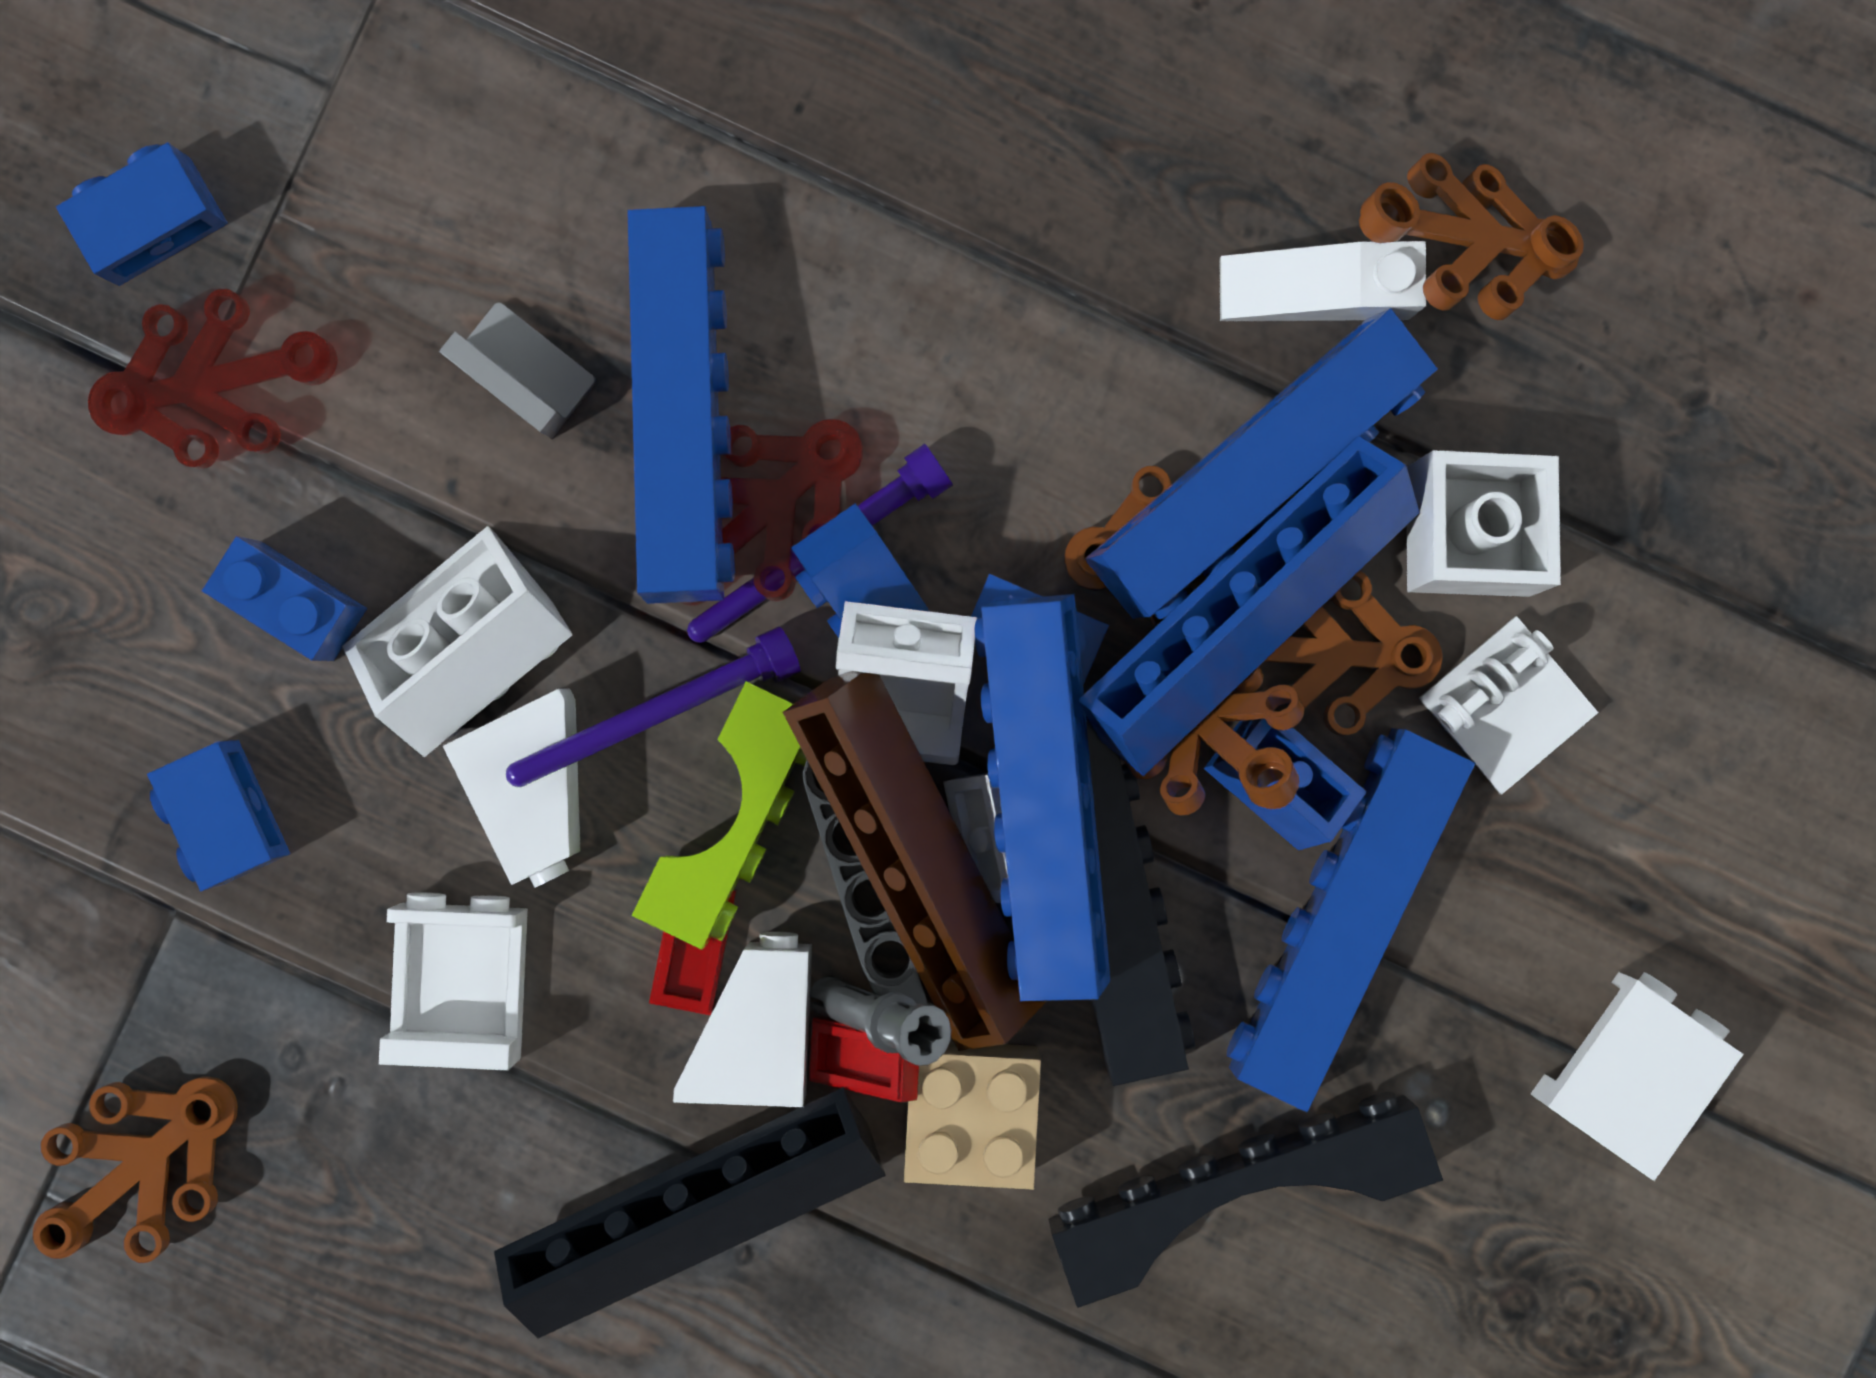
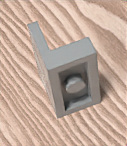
[439,303,596,439]

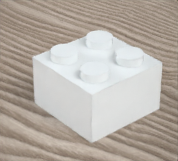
[1407,450,1561,597]

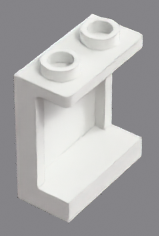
[836,601,977,765]
[379,893,528,1070]
[1531,972,1743,1181]

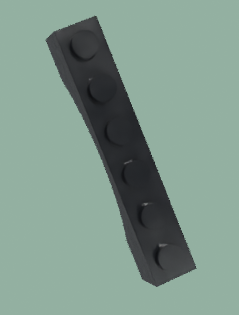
[1048,1092,1443,1308]

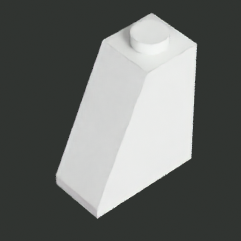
[443,688,580,888]
[673,932,812,1107]

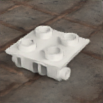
[1419,616,1598,795]

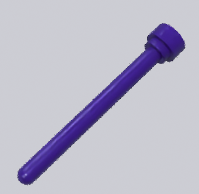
[687,443,953,643]
[505,626,801,787]

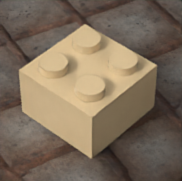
[904,1041,1041,1190]

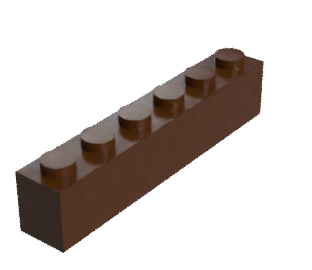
[783,671,1046,1051]

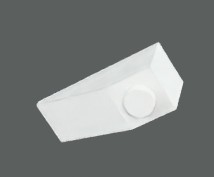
[1220,241,1426,321]

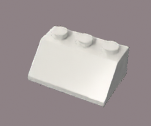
[342,526,573,757]

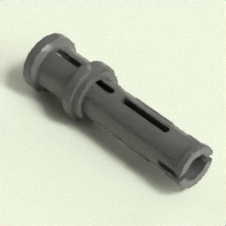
[809,976,951,1065]

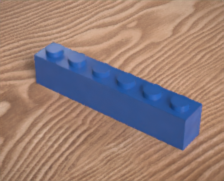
[627,206,735,604]
[1085,308,1438,620]
[1078,436,1420,776]
[974,594,1111,1001]
[1227,728,1476,1113]

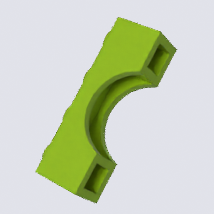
[631,681,807,950]

